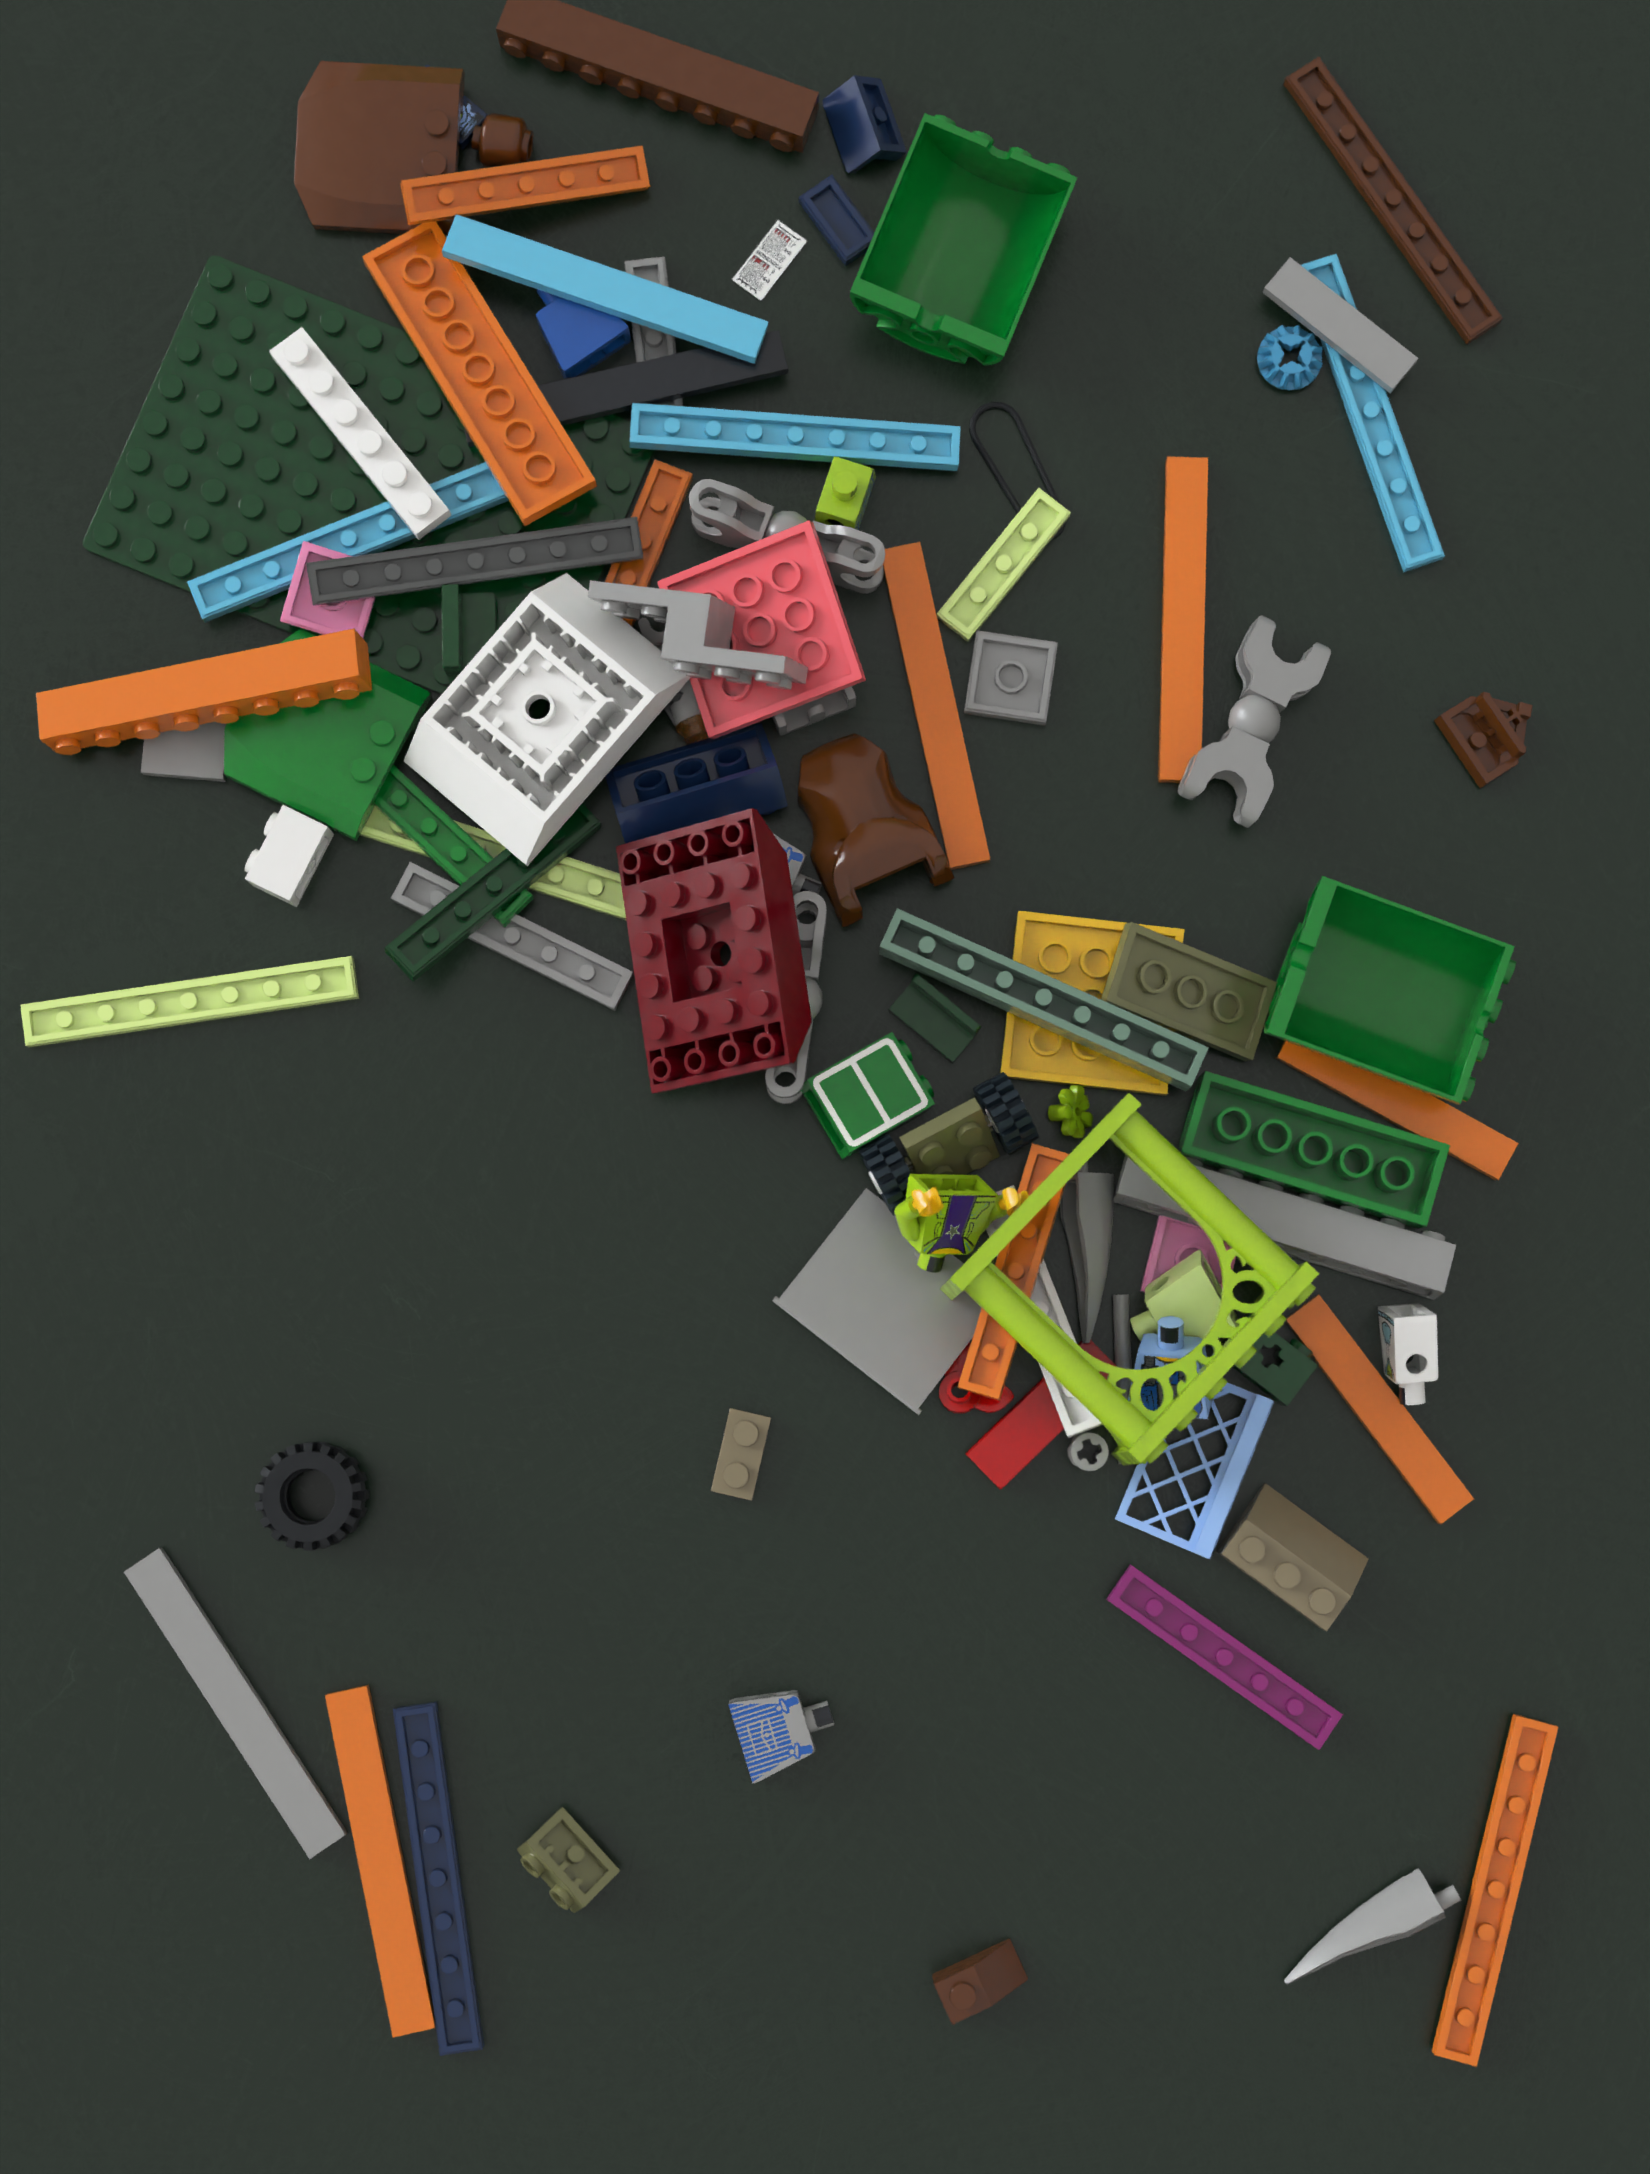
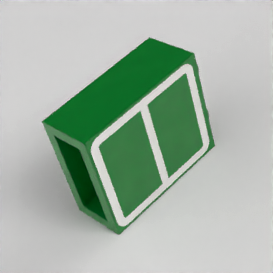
[801,1032,935,1160]

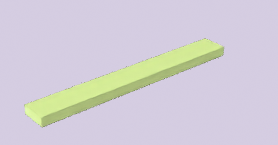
[360,806,626,920]
[20,956,359,1047]

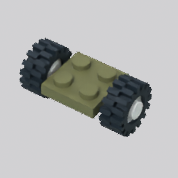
[858,1072,1039,1216]

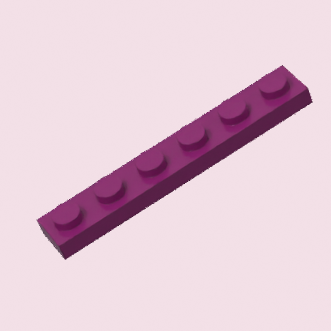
[1106,1565,1343,1750]

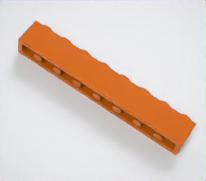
[36,628,372,755]

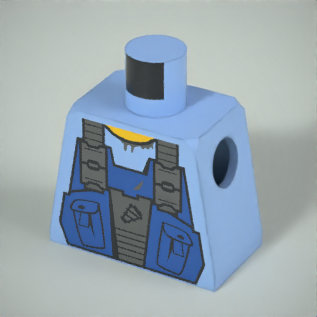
[1128,1316,1213,1419]

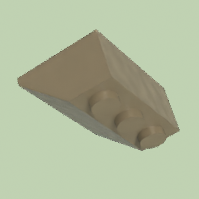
[1215,1483,1369,1631]

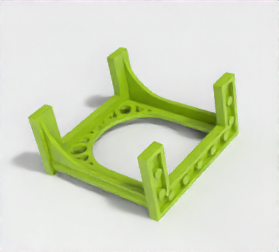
[940,1093,1319,1465]

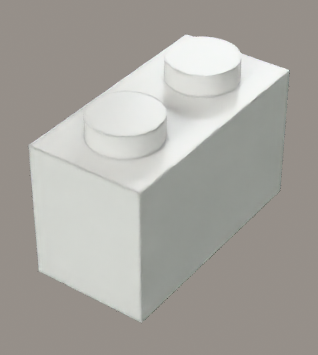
[245,805,334,907]

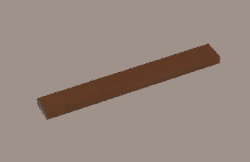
[1283,57,1503,345]

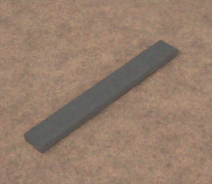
[306,517,643,606]

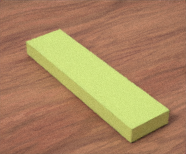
[936,488,1071,642]

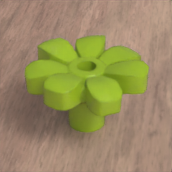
[1048,1085,1093,1138]

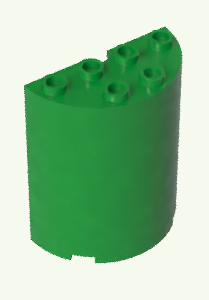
[850,113,1078,365]
[1264,876,1516,1105]

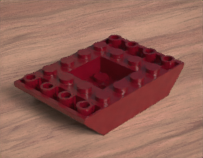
[616,808,812,1094]

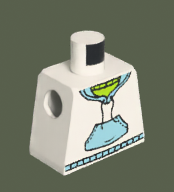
[1378,1303,1438,1405]

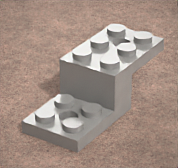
[588,580,808,690]

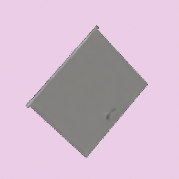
[772,1188,982,1415]

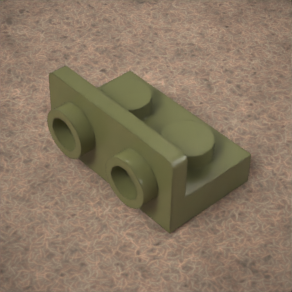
[517,1807,620,1913]

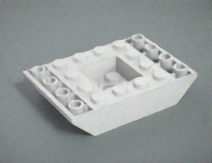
[404,573,691,866]

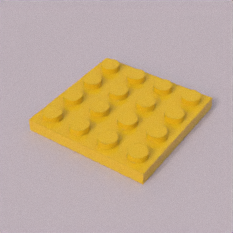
[1000,911,1184,1096]

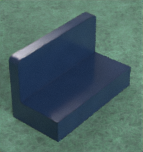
[822,75,907,173]

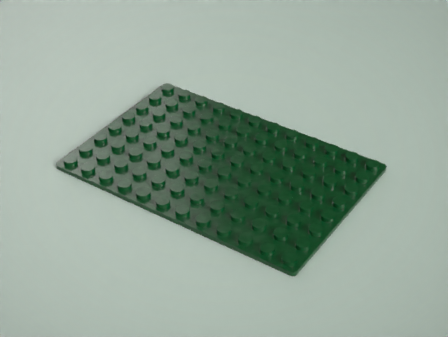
[83,255,655,719]

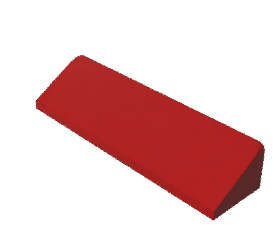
[965,1340,1117,1489]

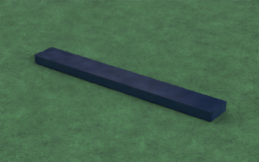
[393,1701,484,2056]

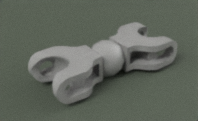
[689,479,885,594]
[1178,615,1331,828]
[765,891,827,1104]

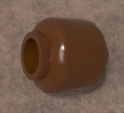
[472,113,534,168]

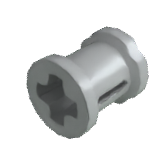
[1067,1432,1109,1471]

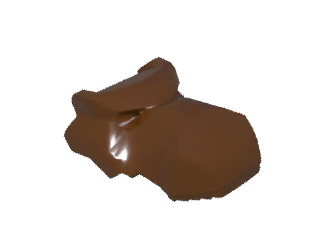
[797,733,955,927]

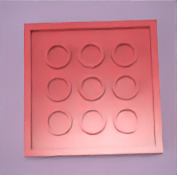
[657,520,866,739]

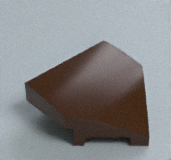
[1434,692,1532,788]

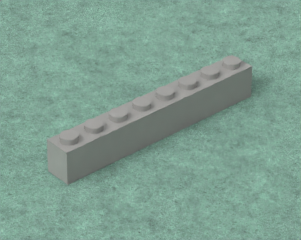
[1113,1154,1456,1300]

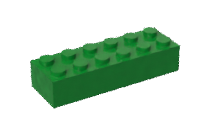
[1177,1071,1450,1229]

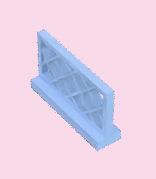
[1115,1382,1274,1560]

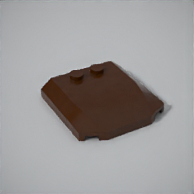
[294,61,465,236]

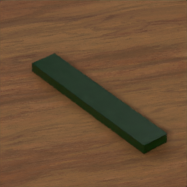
[385,803,601,982]

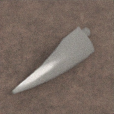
[1060,1161,1114,1343]
[1284,1868,1461,1985]

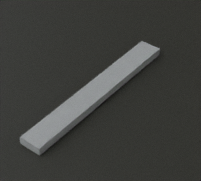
[124,1547,348,1859]

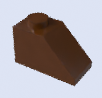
[932,1938,1028,2025]

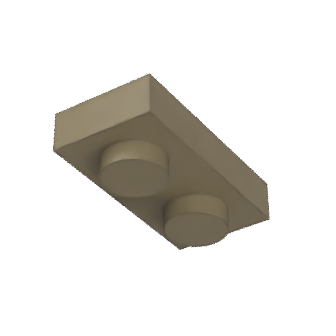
[711,1408,771,1501]

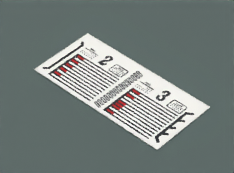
[732,220,807,301]

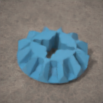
[1257,325,1323,390]

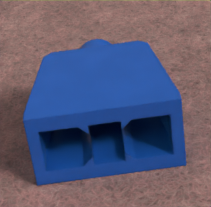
[536,289,631,379]

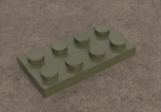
[1101,922,1277,1061]

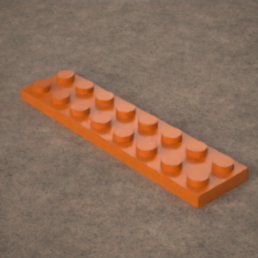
[362,221,597,526]

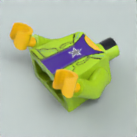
[894,1174,1029,1273]

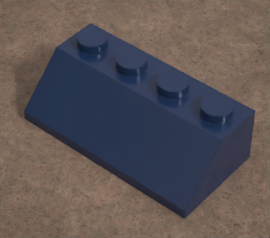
[605,723,788,844]

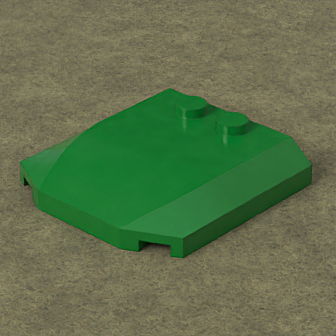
[224,628,432,841]

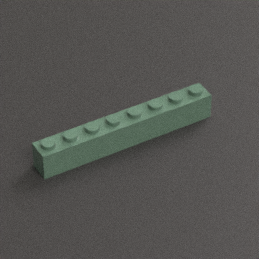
[879,908,1209,1092]

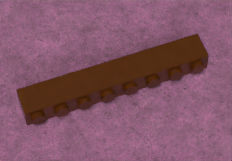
[496,0,819,153]

